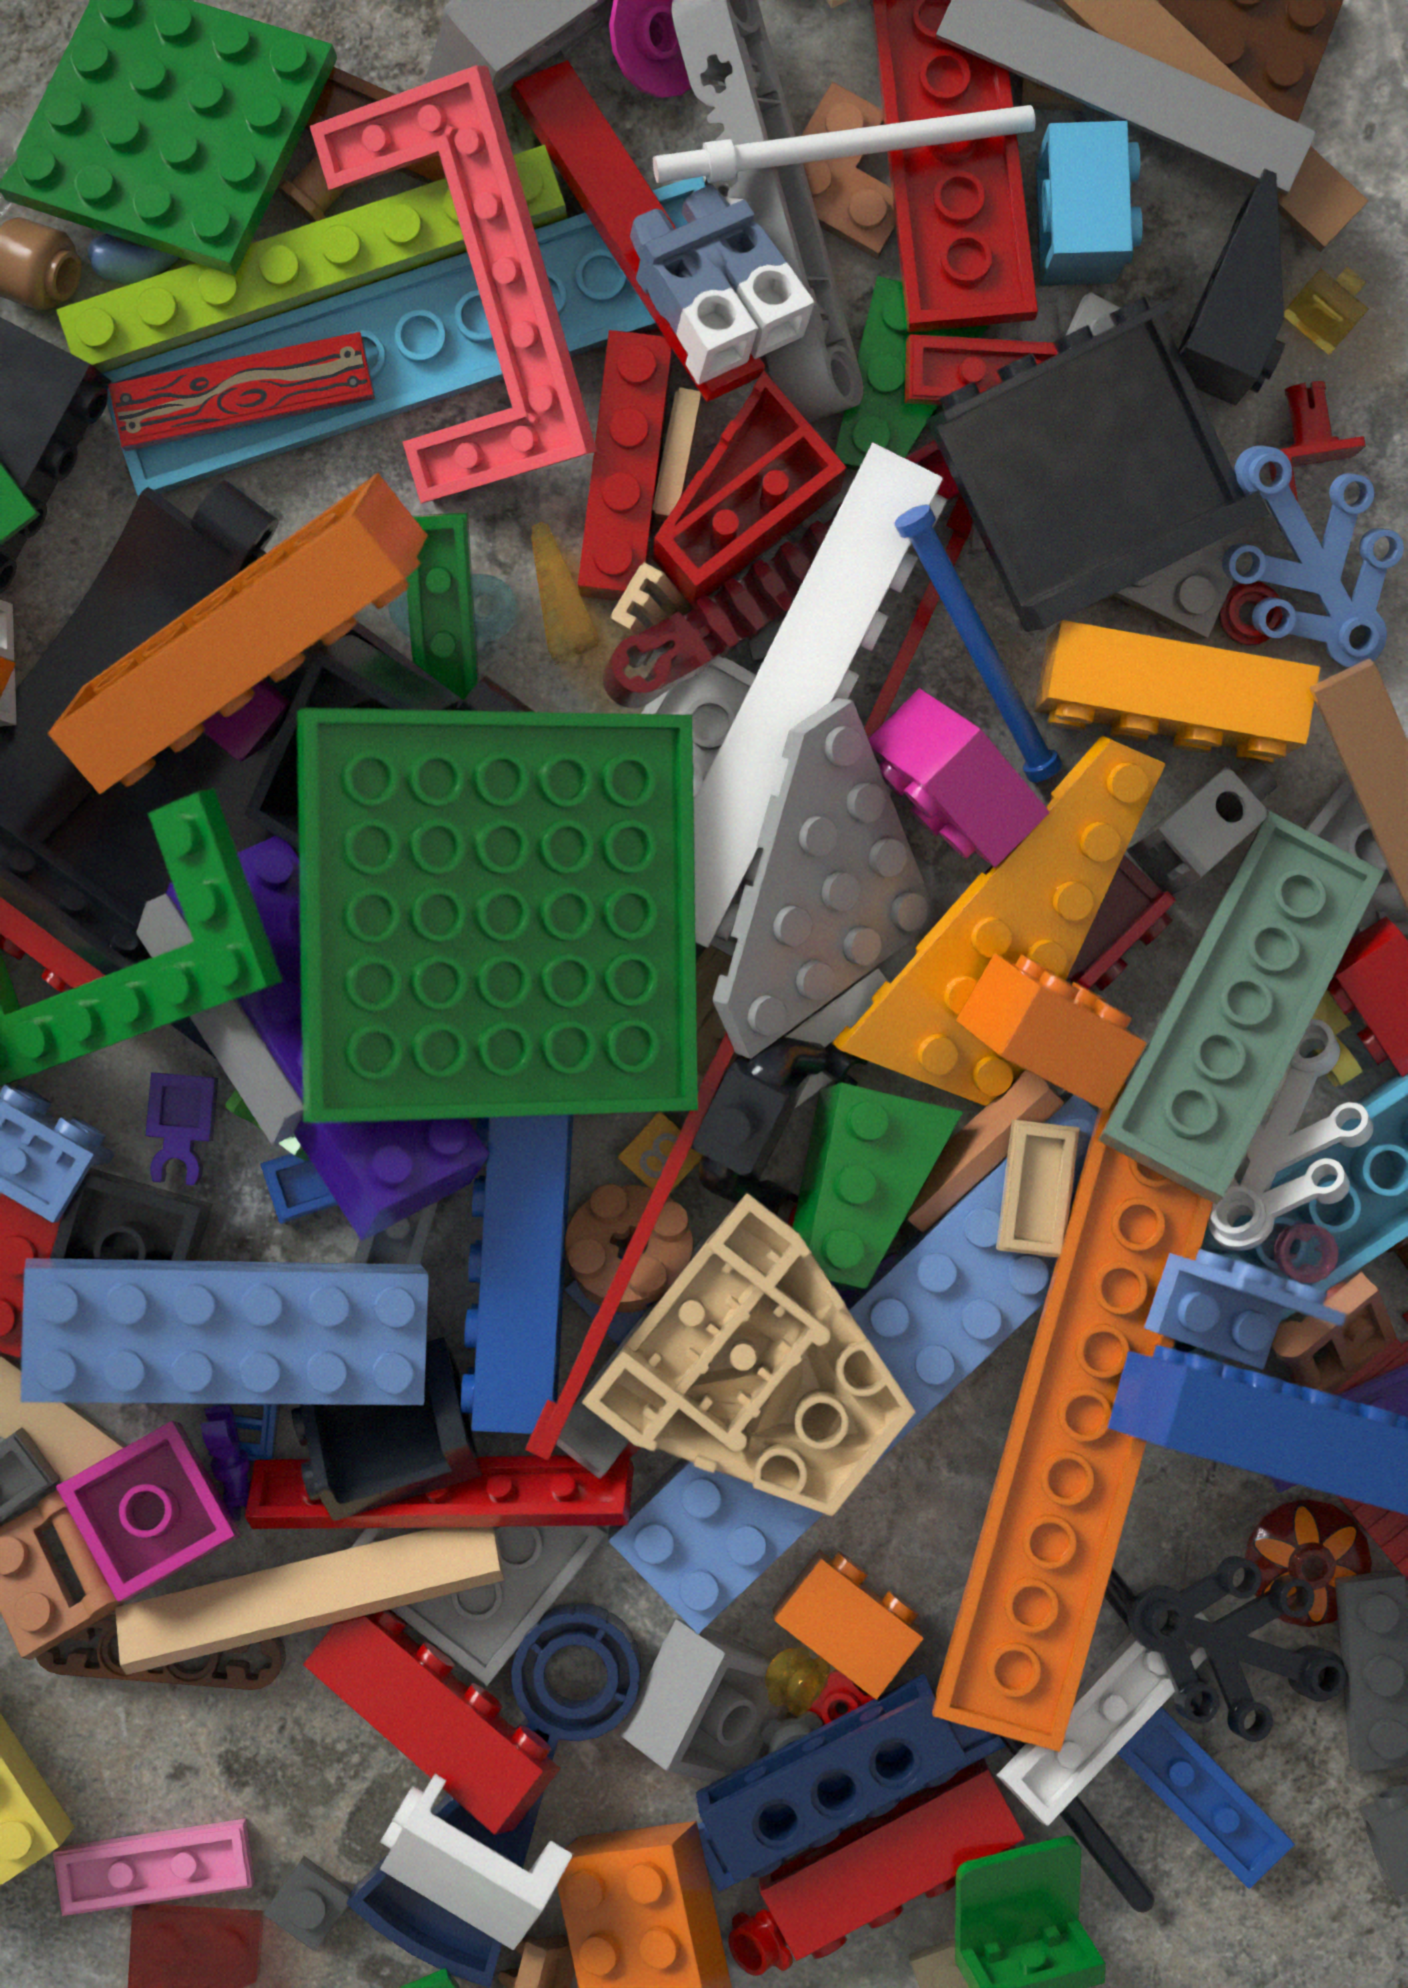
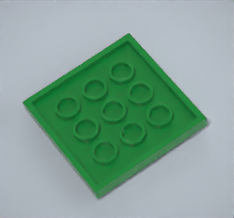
[0,0,338,275]

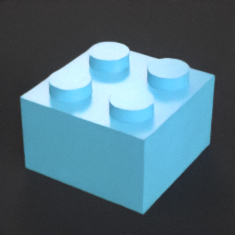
[1035,121,1143,286]

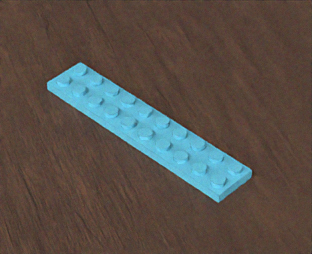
[102,177,706,497]

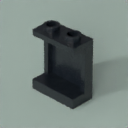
[291,1337,483,1521]

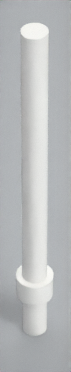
[653,105,1036,183]

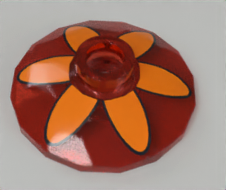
[1245,1499,1372,1627]

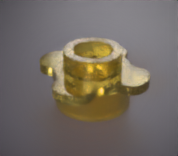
[765,1647,830,1716]

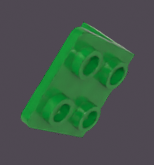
[955,1835,1106,1988]

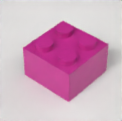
[868,688,1050,867]
[56,1421,242,1602]

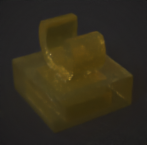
[1284,266,1369,355]

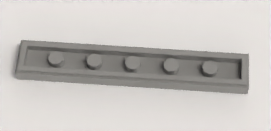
[936,0,1317,195]

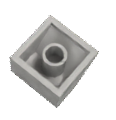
[619,1619,805,1783]

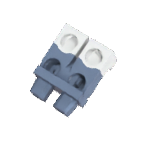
[630,184,815,385]

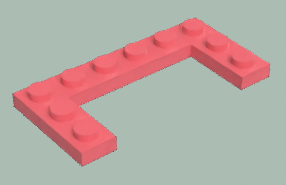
[310,65,597,504]

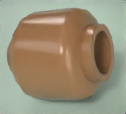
[0,217,82,311]

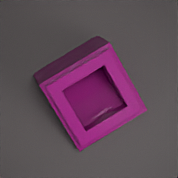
[202,679,291,761]

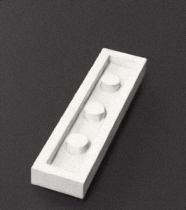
[996,1590,1210,1826]

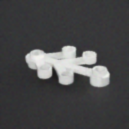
[1208,1019,1373,1251]

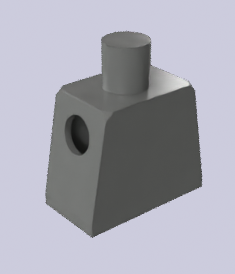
[1126,759,1277,895]

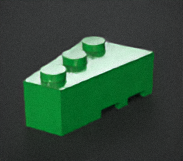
[793,1083,963,1291]

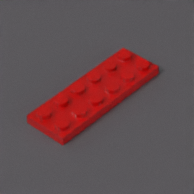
[870,0,1038,333]

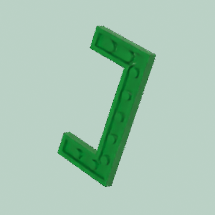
[0,789,283,1087]

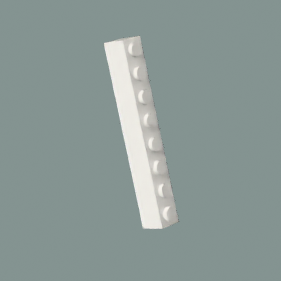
[694,443,947,948]

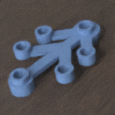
[1222,445,1404,668]

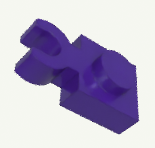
[145,1072,219,1185]

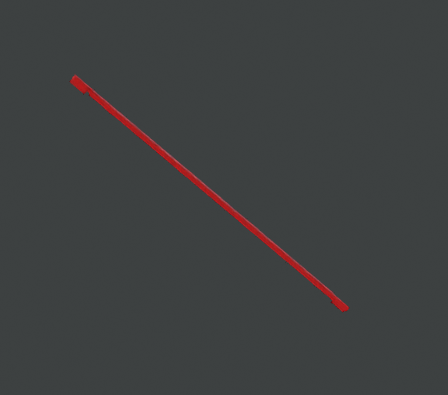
[525,494,974,1460]

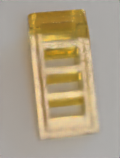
[531,521,600,665]

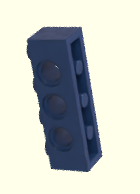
[695,1673,968,1883]

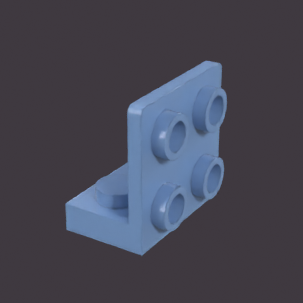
[0,1084,115,1223]
[1144,1249,1346,1370]

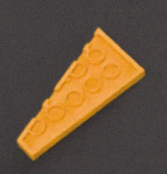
[832,735,1166,1106]

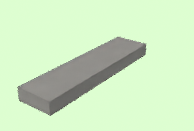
[136,894,304,1146]

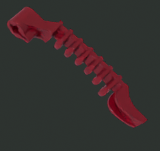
[603,440,960,708]

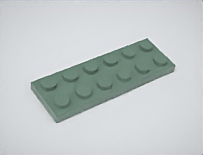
[1098,811,1384,1204]

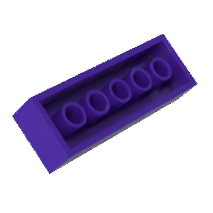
[166,835,490,1241]

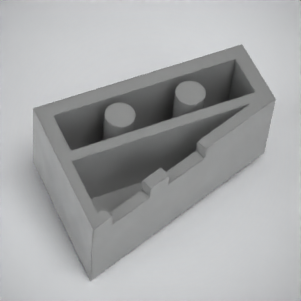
[425,0,613,99]

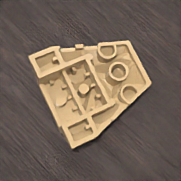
[582,1193,915,1516]

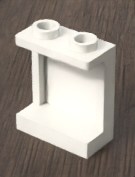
[380,1774,573,1950]

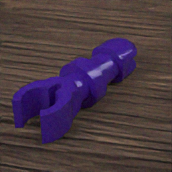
[200,1404,251,1521]

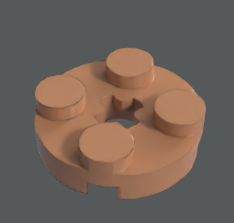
[565,1184,694,1313]

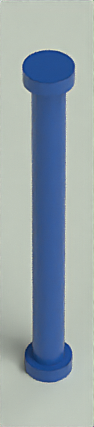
[894,505,1063,783]

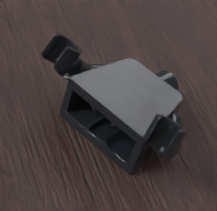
[691,1036,868,1224]

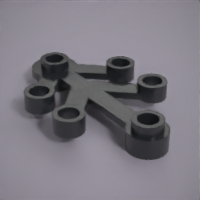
[1127,1556,1346,1742]

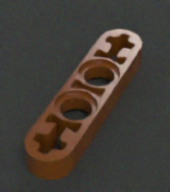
[36,1614,286,1690]

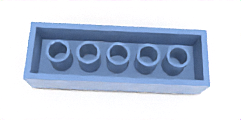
[20,1258,428,1405]

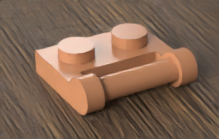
[1272,1272,1397,1394]
[0,1490,126,1660]

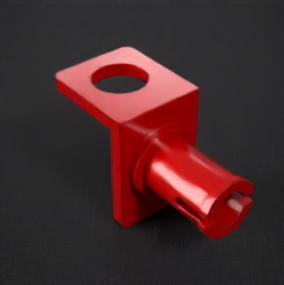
[1268,381,1366,531]

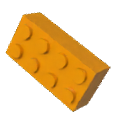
[1034,620,1320,764]

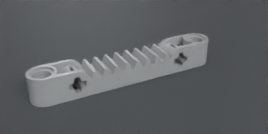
[671,0,863,424]

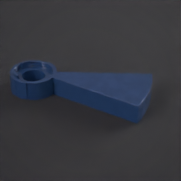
[346,1603,641,1988]

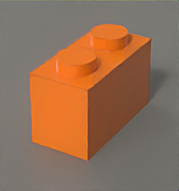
[772,1549,924,1700]

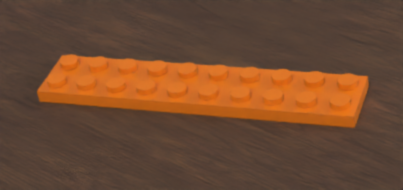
[932,1083,1213,1752]

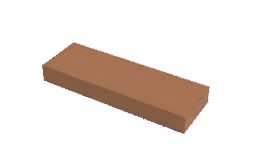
[906,1070,1064,1233]

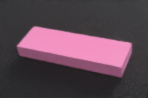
[53,1818,255,1916]

